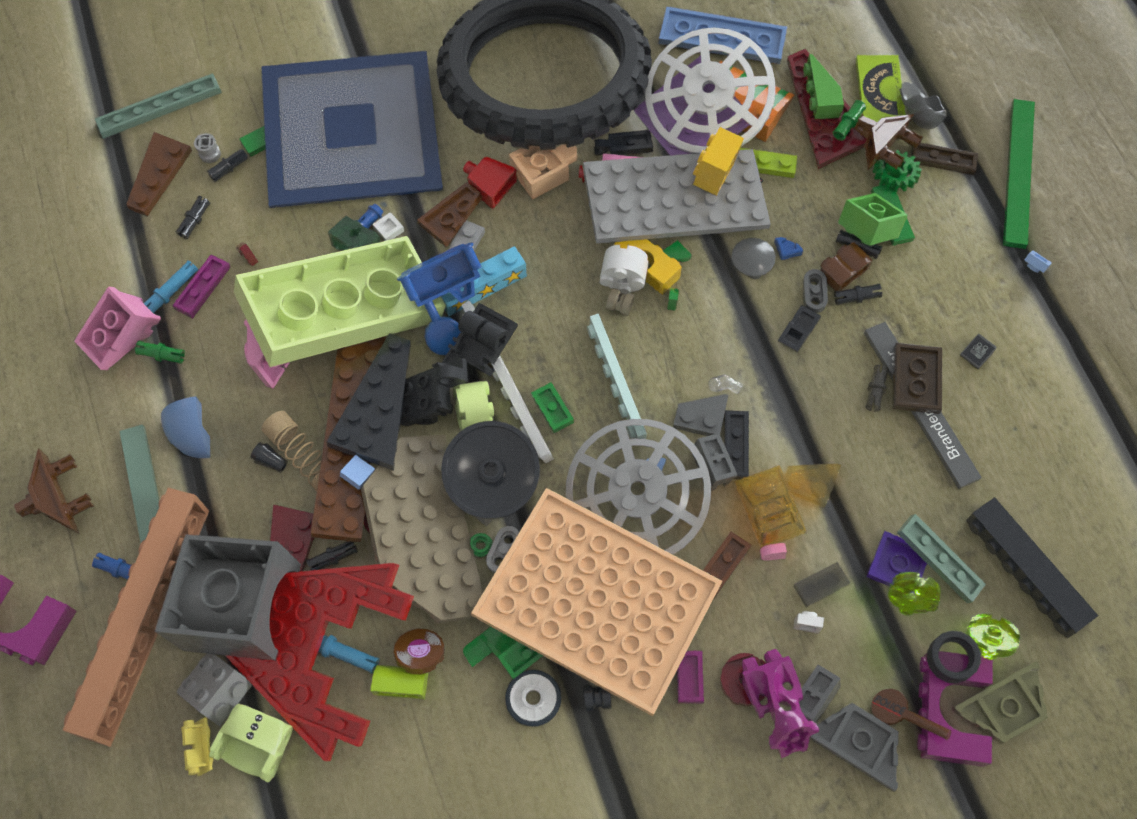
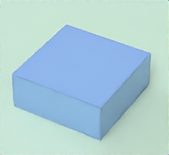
[340,455,375,490]

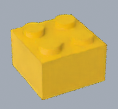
[693,127,744,196]

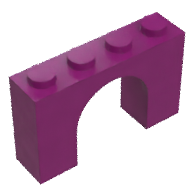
[0,575,77,666]
[917,651,993,767]

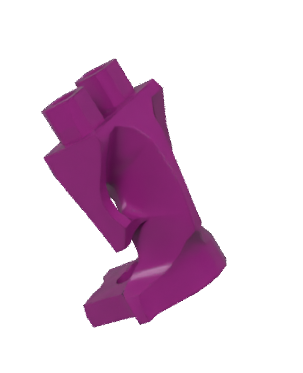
[742,649,819,758]

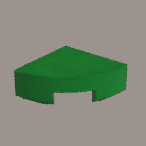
[663,240,692,262]
[667,287,679,311]

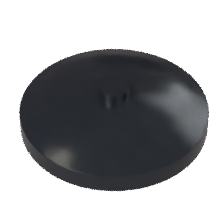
[441,421,540,519]

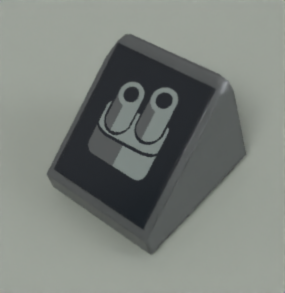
[960,334,997,369]

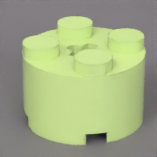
[453,381,494,431]

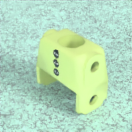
[209,704,293,782]

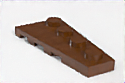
[126,132,192,217]

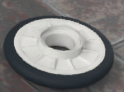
[505,670,561,727]

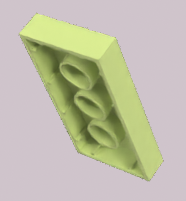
[234,236,446,367]

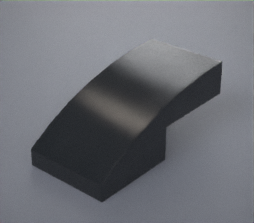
[778,305,821,353]

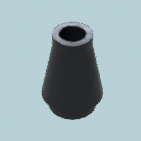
[250,442,288,473]

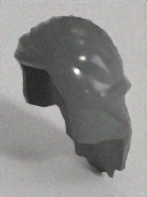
[900,82,947,130]

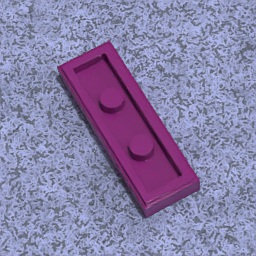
[172,254,231,319]

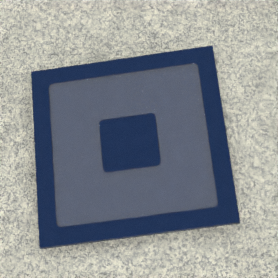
[261,51,443,208]

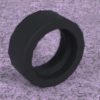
[927,631,981,683]

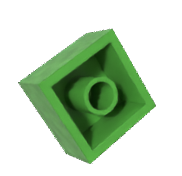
[838,193,908,245]

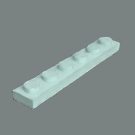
[587,314,647,439]

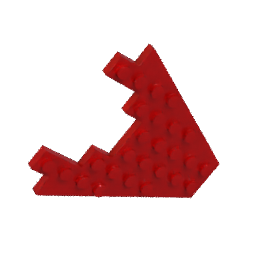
[225,563,414,762]

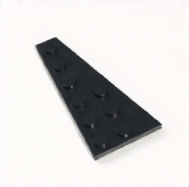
[327,333,411,471]

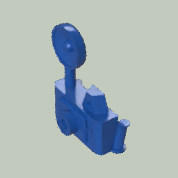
[397,242,482,356]

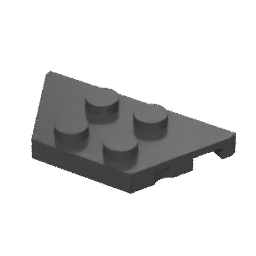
[809,703,898,792]

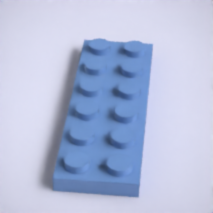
[659,7,787,64]

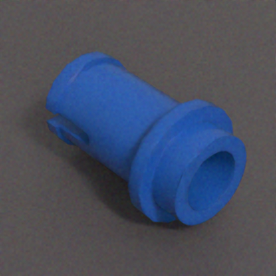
[356,203,384,232]

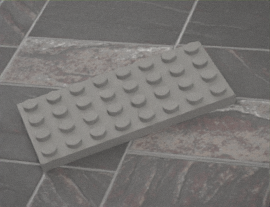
[583,149,771,243]

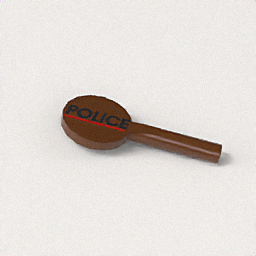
[871,688,952,740]

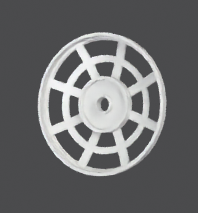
[645,28,775,154]

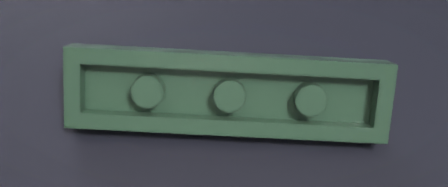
[897,514,986,603]

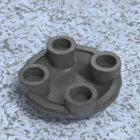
[731,238,776,279]

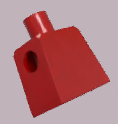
[463,157,517,209]

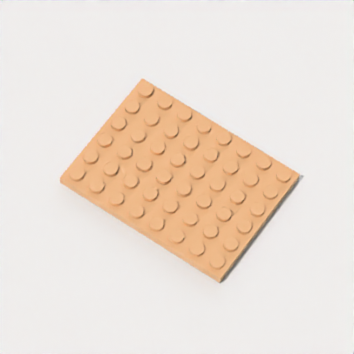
[471,488,722,716]

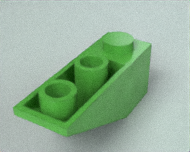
[803,54,844,119]

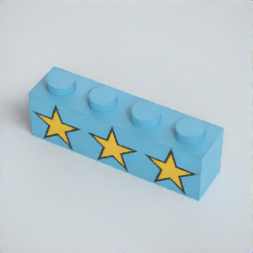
[441,246,527,316]

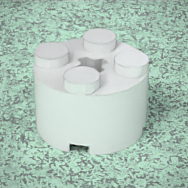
[600,245,649,294]

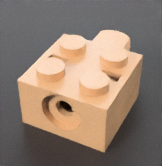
[509,144,577,200]

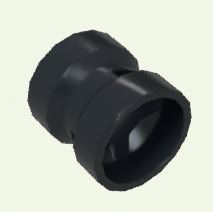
[583,685,612,712]

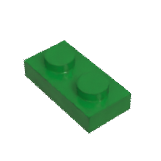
[531,382,574,433]

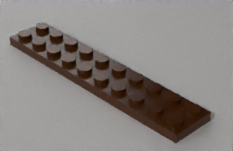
[311,336,386,543]

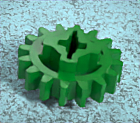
[872,150,922,192]

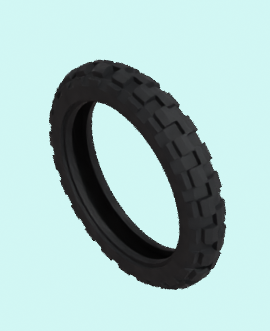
[436,0,652,150]

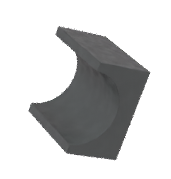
[155,534,301,660]

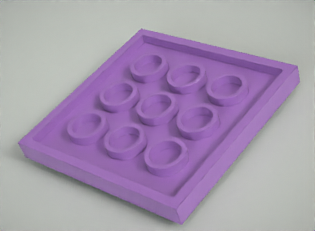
[634,55,750,156]

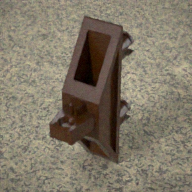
[855,114,923,171]
[14,448,94,534]

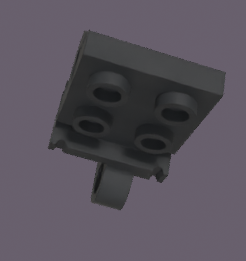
[442,303,518,384]
[401,358,468,427]

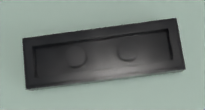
[724,410,749,480]

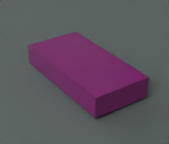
[677,651,704,704]

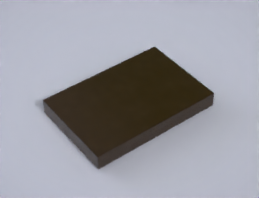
[892,343,942,414]

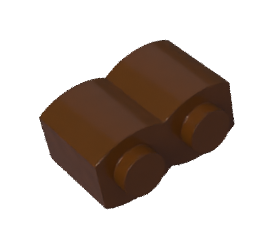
[820,242,873,291]

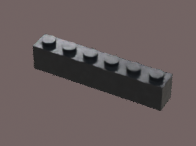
[966,497,1099,639]

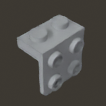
[177,654,252,726]

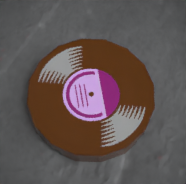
[393,629,445,674]

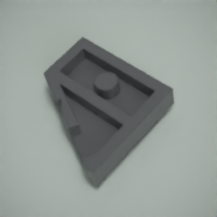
[673,394,729,436]

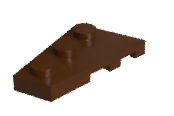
[417,182,482,248]

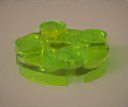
[888,572,941,616]
[966,614,1020,660]

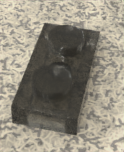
[794,562,850,608]

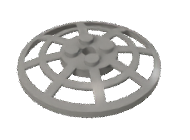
[566,419,711,555]

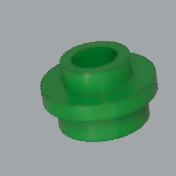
[470,533,493,558]

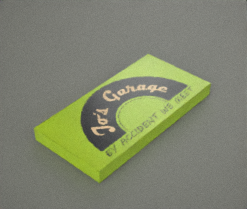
[856,55,906,122]

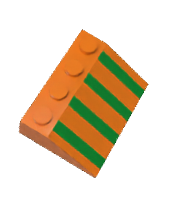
[719,61,794,142]

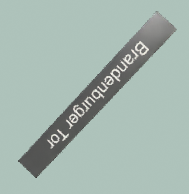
[864,322,982,489]

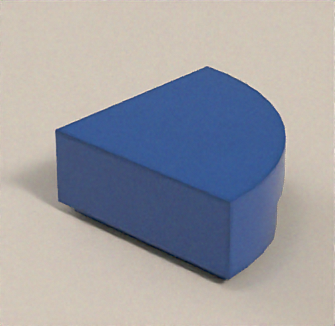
[774,237,803,260]

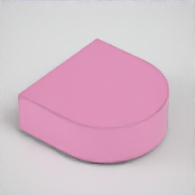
[760,543,787,561]

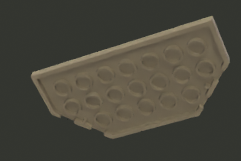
[361,434,483,623]

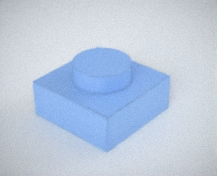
[1024,251,1052,273]

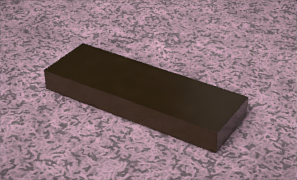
[910,143,978,175]

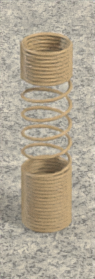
[261,411,321,492]

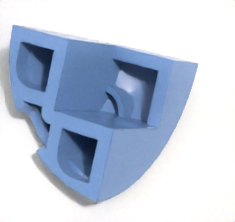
[161,396,210,458]

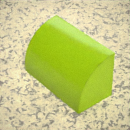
[371,665,428,699]

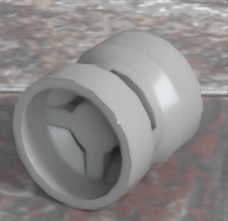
[194,133,221,163]

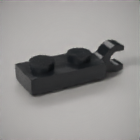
[594,130,653,156]

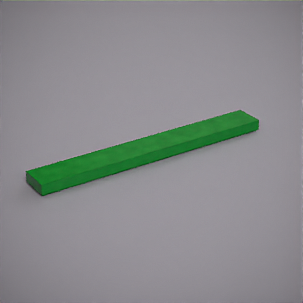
[1003,99,1035,249]

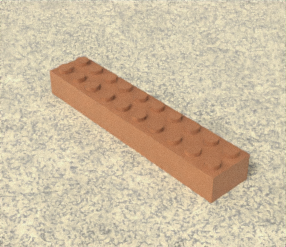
[63,488,209,747]

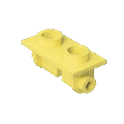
[181,717,213,776]

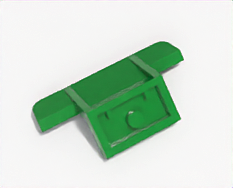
[463,627,543,679]

